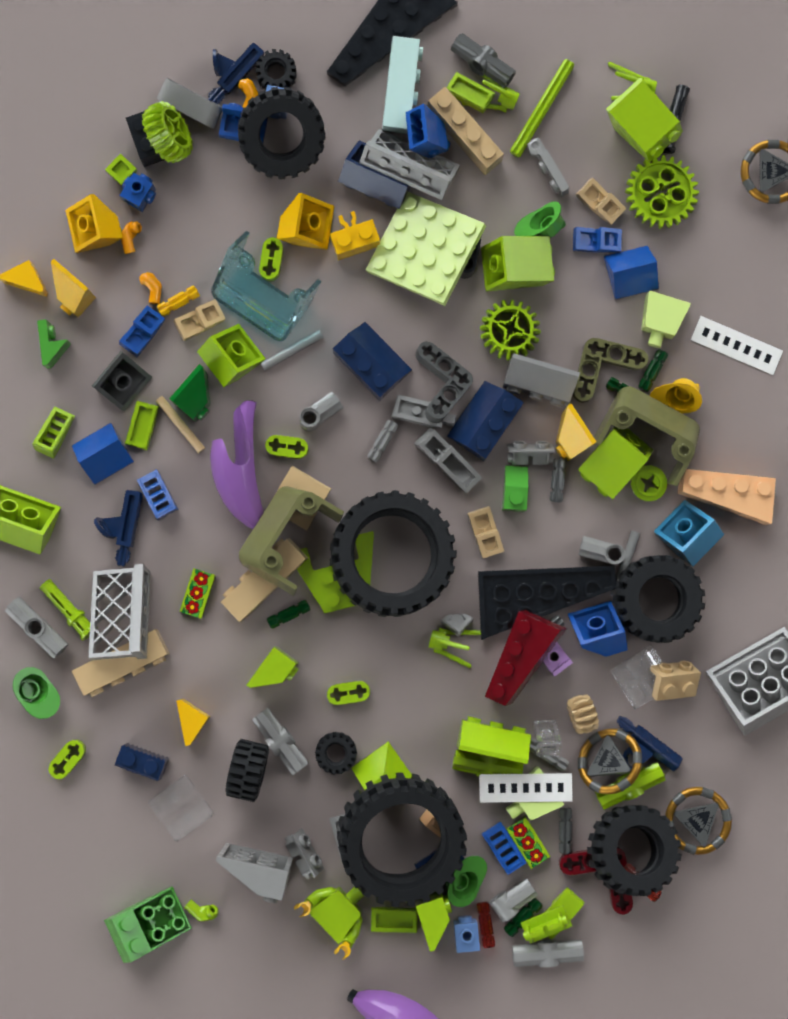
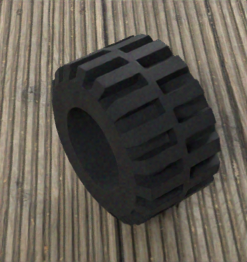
[225,739,269,802]

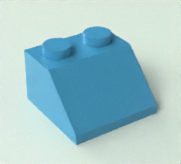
[654,500,724,567]

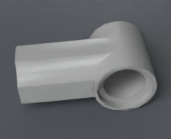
[300,392,343,431]
[578,536,625,565]
[489,878,538,923]

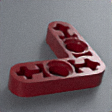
[558,847,633,915]

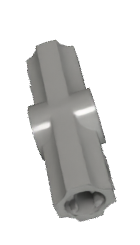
[5,597,69,659]
[252,708,309,775]
[512,939,584,967]

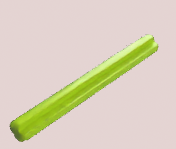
[510,59,574,158]

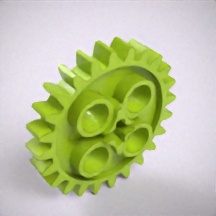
[625,155,699,229]

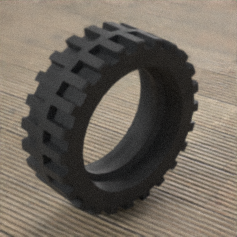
[329,490,457,617]
[337,773,467,907]

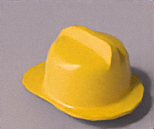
[650,378,702,414]

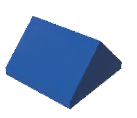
[604,245,659,300]
[72,423,134,485]

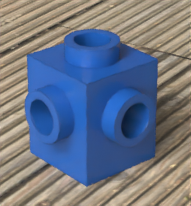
[120,172,156,212]

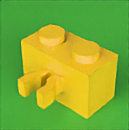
[330,211,380,261]

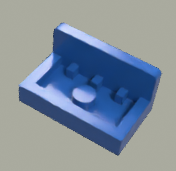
[219,103,268,144]

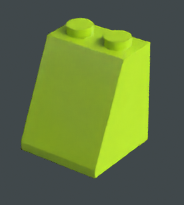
[606,78,683,162]
[481,236,555,291]
[578,427,653,499]

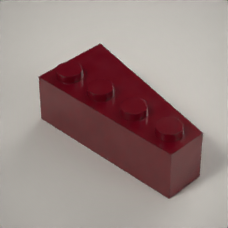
[485,610,567,706]

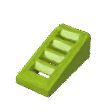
[32,406,75,459]

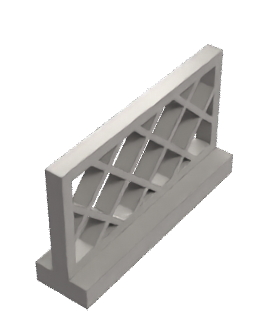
[359,129,460,200]
[88,564,150,660]

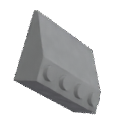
[706,627,788,736]
[216,843,293,903]

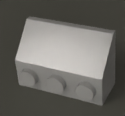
[503,354,580,407]

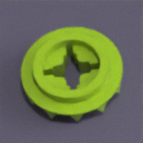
[630,465,667,502]

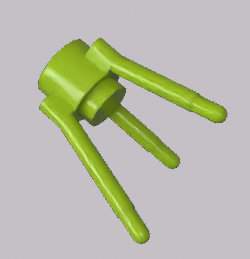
[608,62,657,100]
[462,74,520,113]
[429,628,481,668]

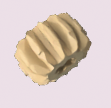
[567,694,599,734]

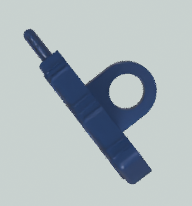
[208,43,265,104]
[94,490,143,567]
[617,716,683,772]

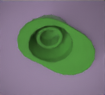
[514,201,566,238]
[13,667,60,719]
[445,856,487,907]

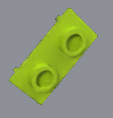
[521,905,573,944]

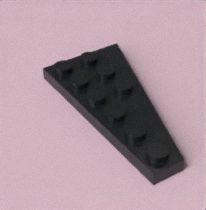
[327,0,458,87]
[478,566,616,640]

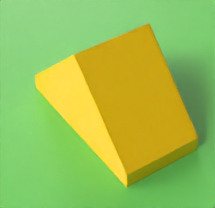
[0,260,48,297]
[176,699,210,746]

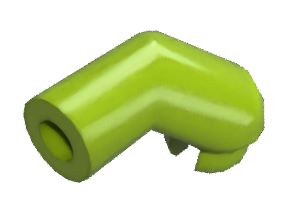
[184,899,219,922]

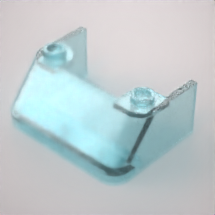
[211,230,322,341]

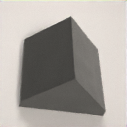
[92,351,152,412]

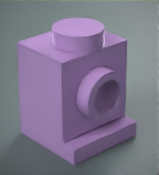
[542,642,573,676]

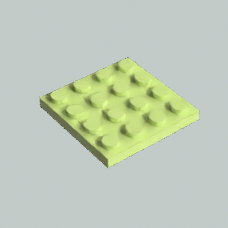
[365,192,486,306]

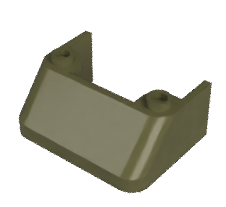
[594,386,700,486]
[239,486,344,596]

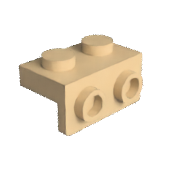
[650,660,701,701]

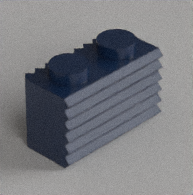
[115,743,169,781]

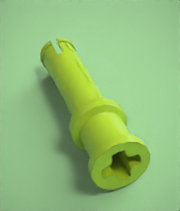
[39,579,98,641]

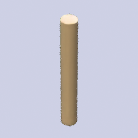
[156,396,205,454]

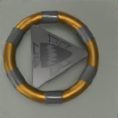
[740,140,788,204]
[578,728,642,794]
[665,787,732,855]

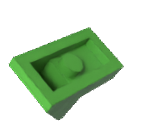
[37,319,71,369]

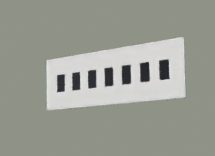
[691,316,783,375]
[479,773,573,803]

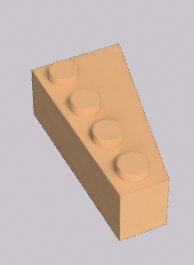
[678,469,776,525]

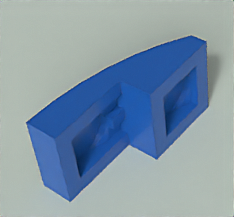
[573,227,622,252]
[119,305,165,357]

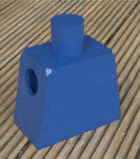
[405,103,451,158]

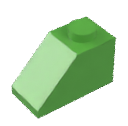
[502,465,528,512]

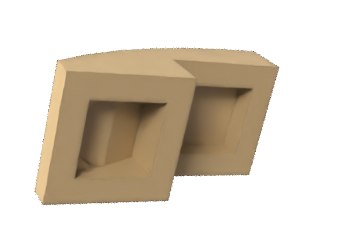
[575,178,626,225]
[173,299,226,341]
[467,506,504,558]

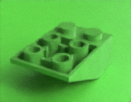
[104,886,192,963]

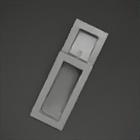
[414,427,482,494]

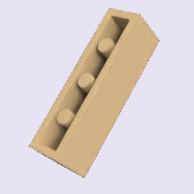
[428,87,504,175]
[221,538,308,622]
[72,629,170,697]

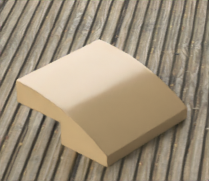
[274,466,331,531]

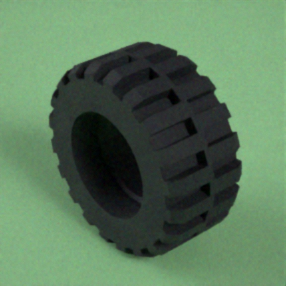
[238,87,326,179]
[613,555,705,643]
[587,805,682,896]

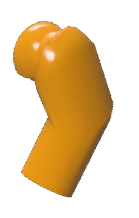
[238,78,259,108]
[121,221,142,254]
[139,272,162,305]

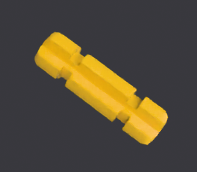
[157,285,200,316]

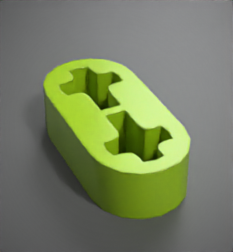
[259,237,283,281]
[265,435,309,459]
[327,681,370,705]
[48,740,86,779]

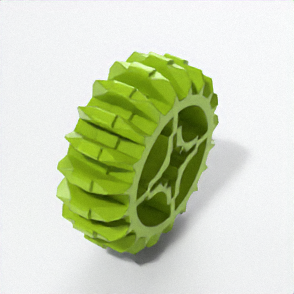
[142,101,193,163]
[480,299,541,361]

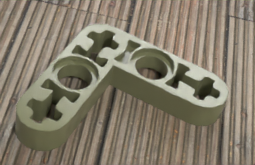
[573,338,649,403]

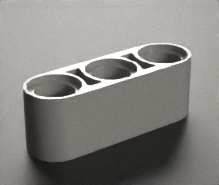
[157,78,222,129]

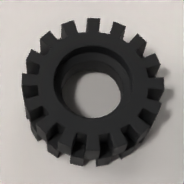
[255,49,297,91]
[315,732,357,775]

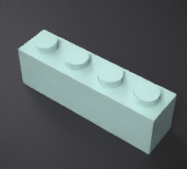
[382,36,423,134]

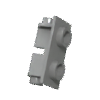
[507,441,555,465]
[285,828,324,879]

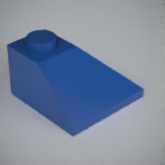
[568,601,628,657]

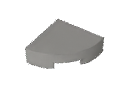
[441,614,474,637]

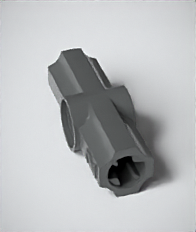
[451,33,516,88]

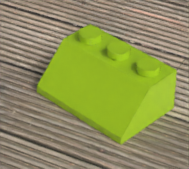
[0,485,61,554]
[456,716,531,764]

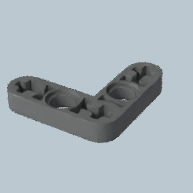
[415,341,473,423]

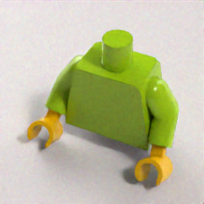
[294,886,364,960]

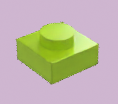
[105,154,138,186]

